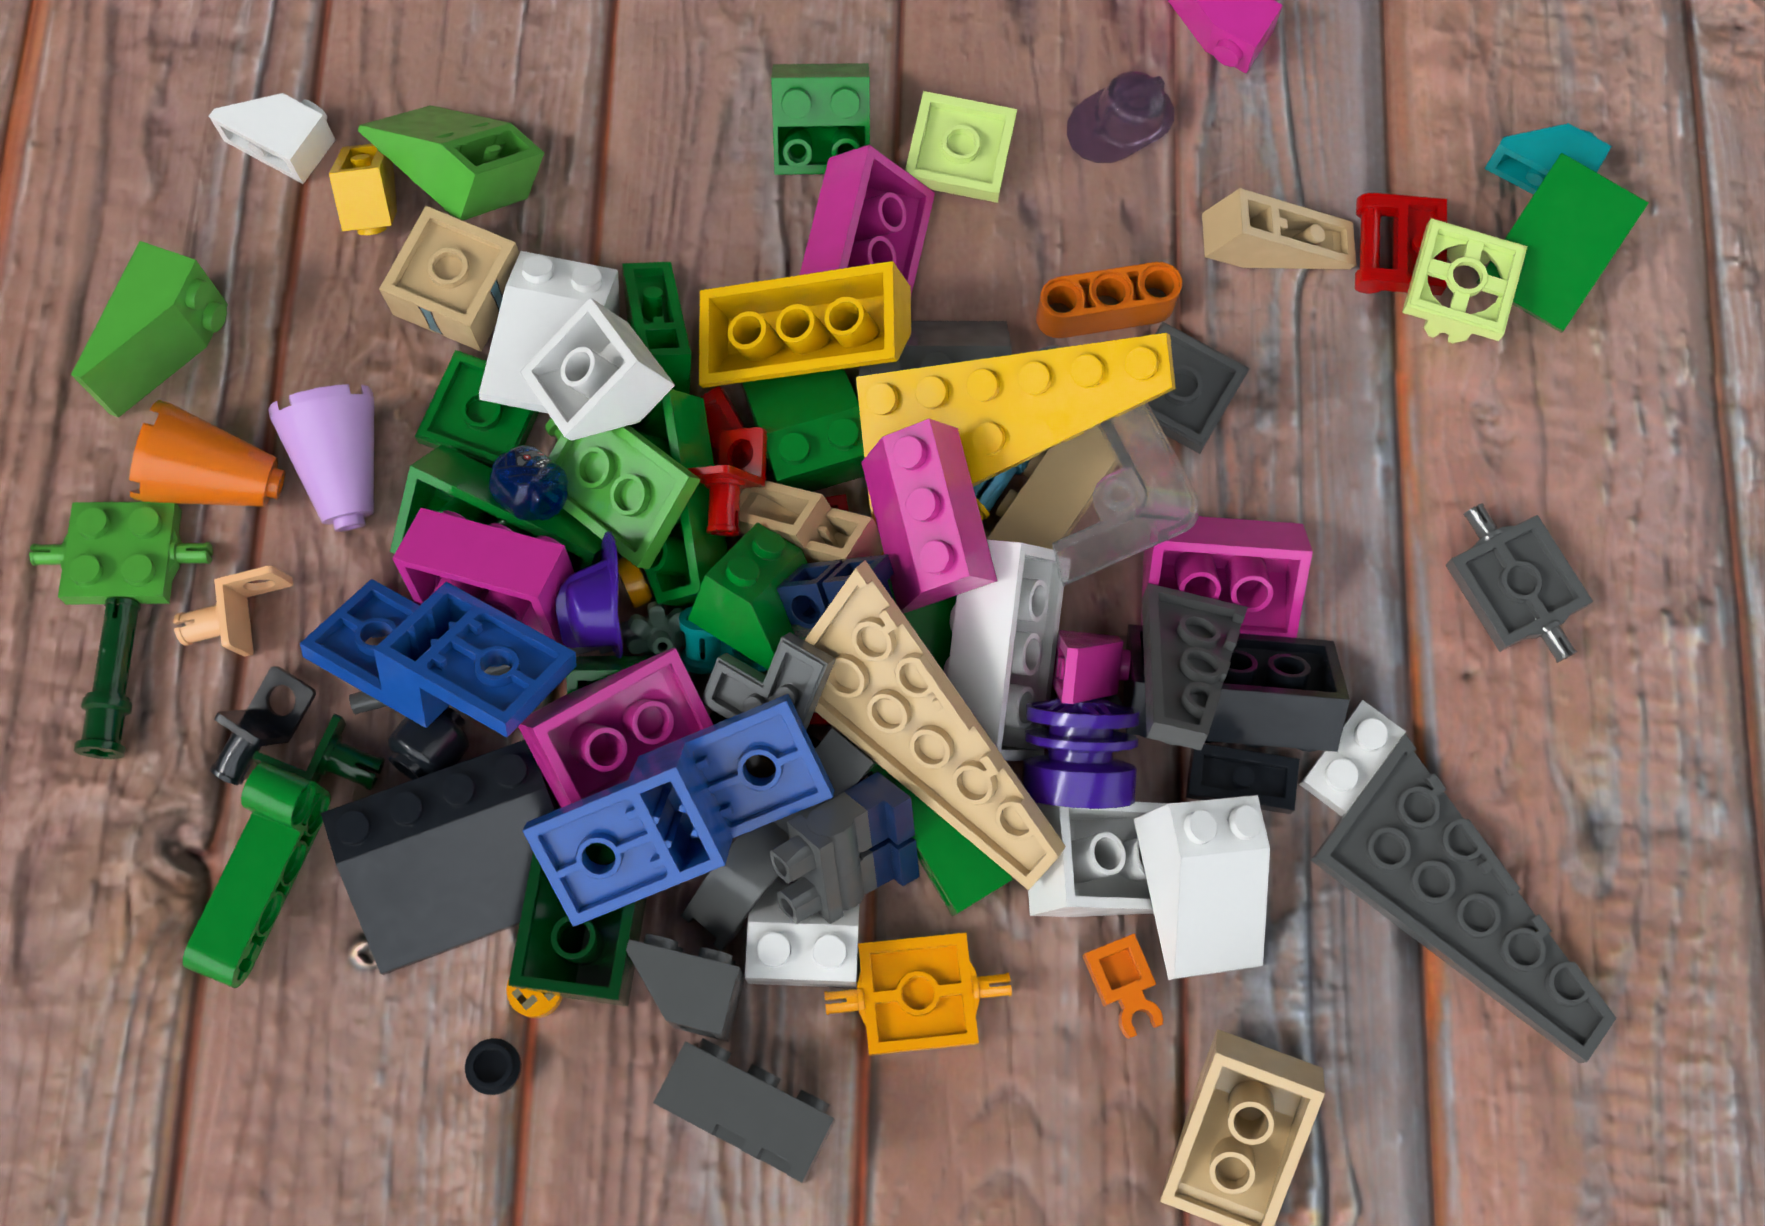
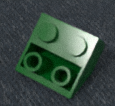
[771,63,870,175]

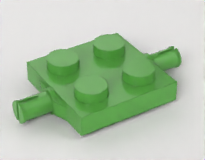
[29,502,213,605]

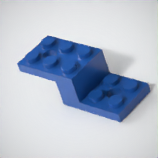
[299,579,577,737]
[522,694,834,927]

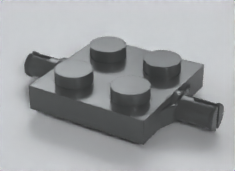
[1446,503,1593,663]

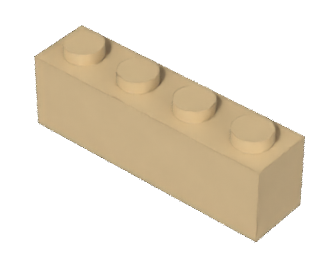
[984,418,1135,551]

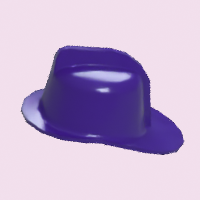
[555,531,623,658]

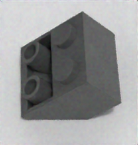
[626,934,745,1042]

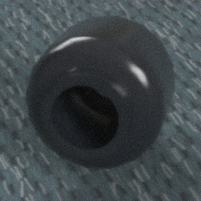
[388,706,469,780]

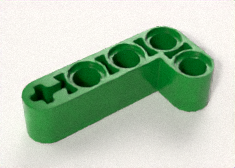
[182,762,331,988]

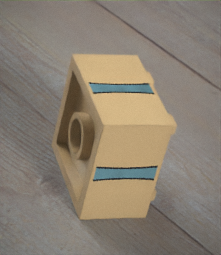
[379,206,520,352]

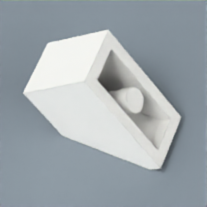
[209,93,336,184]

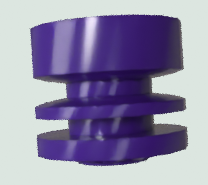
[1022,697,1140,809]

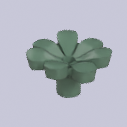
[626,601,685,656]

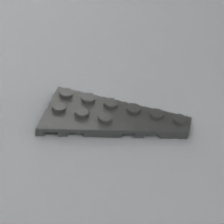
[1311,734,1616,1063]

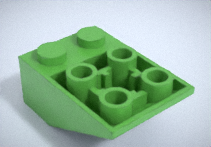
[358,105,544,221]

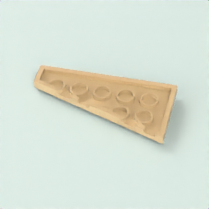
[804,560,1066,890]

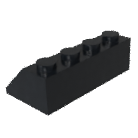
[1123,624,1350,752]

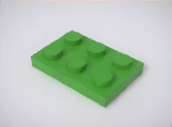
[533,425,701,569]

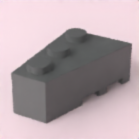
[653,1038,835,1183]

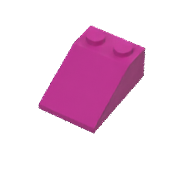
[518,648,713,808]

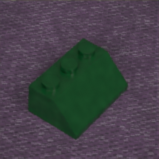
[508,843,647,1006]

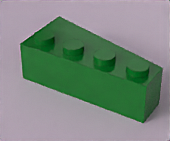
[629,389,728,607]

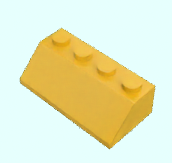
[699,261,911,388]

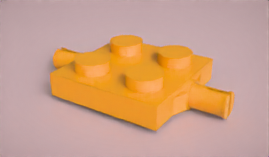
[824,932,1012,1056]

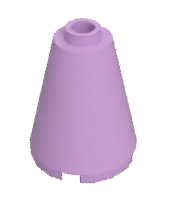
[268,384,374,532]

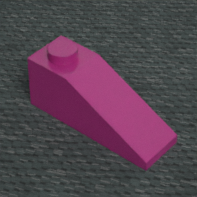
[1168,0,1283,73]
[1052,630,1131,704]

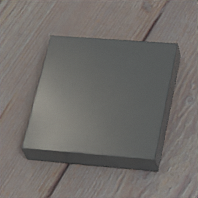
[1126,321,1250,454]

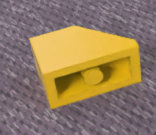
[329,144,397,235]

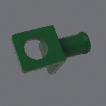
[252,713,385,790]

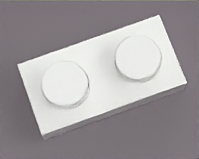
[1299,700,1406,816]

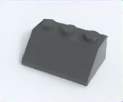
[859,321,1012,376]

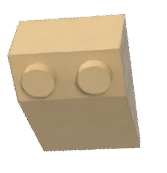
[1160,1029,1325,1226]

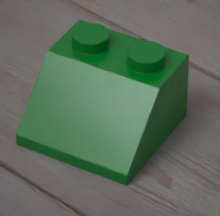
[688,522,812,670]

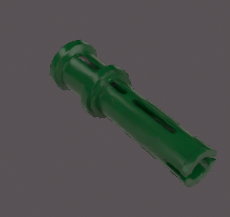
[74,597,141,759]

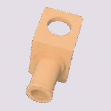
[173,566,293,657]

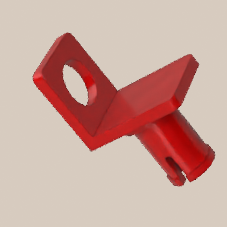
[686,427,767,536]

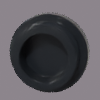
[465,1038,522,1095]

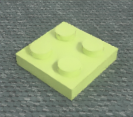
[905,91,1017,203]

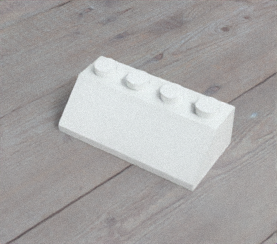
[943,540,1068,761]

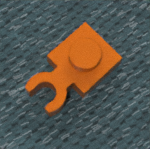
[1082,933,1163,1039]

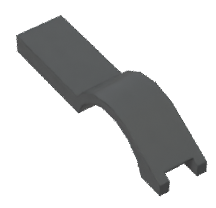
[681,728,876,951]

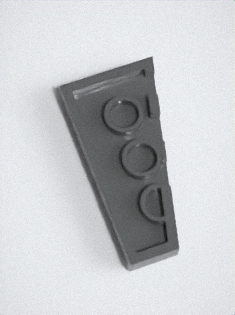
[1142,583,1248,750]

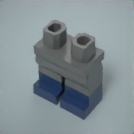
[770,772,920,924]

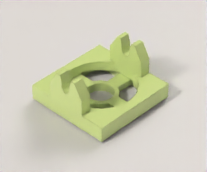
[1402,218,1528,344]

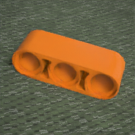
[1036,262,1182,338]

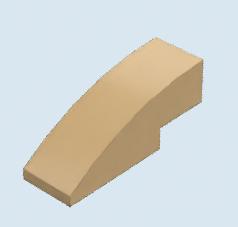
[739,480,883,563]

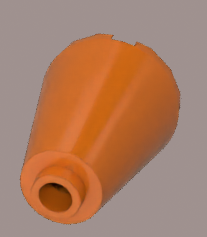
[129,400,286,507]

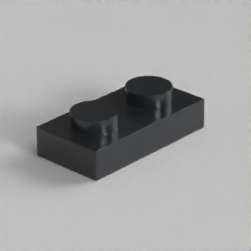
[1185,744,1300,814]

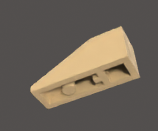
[1202,188,1357,270]

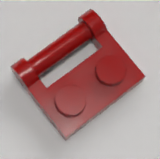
[1354,193,1447,296]

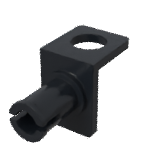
[210,666,316,785]

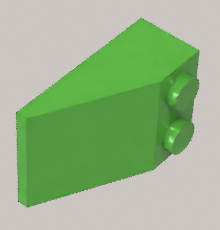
[71,241,228,417]

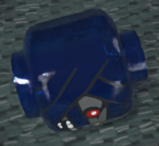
[489,445,568,520]

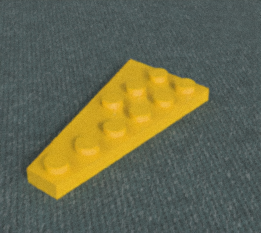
[856,333,1176,524]

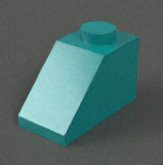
[1484,123,1612,195]

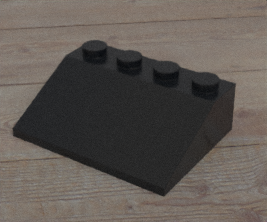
[321,740,559,975]

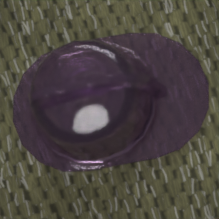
[1067,71,1174,163]

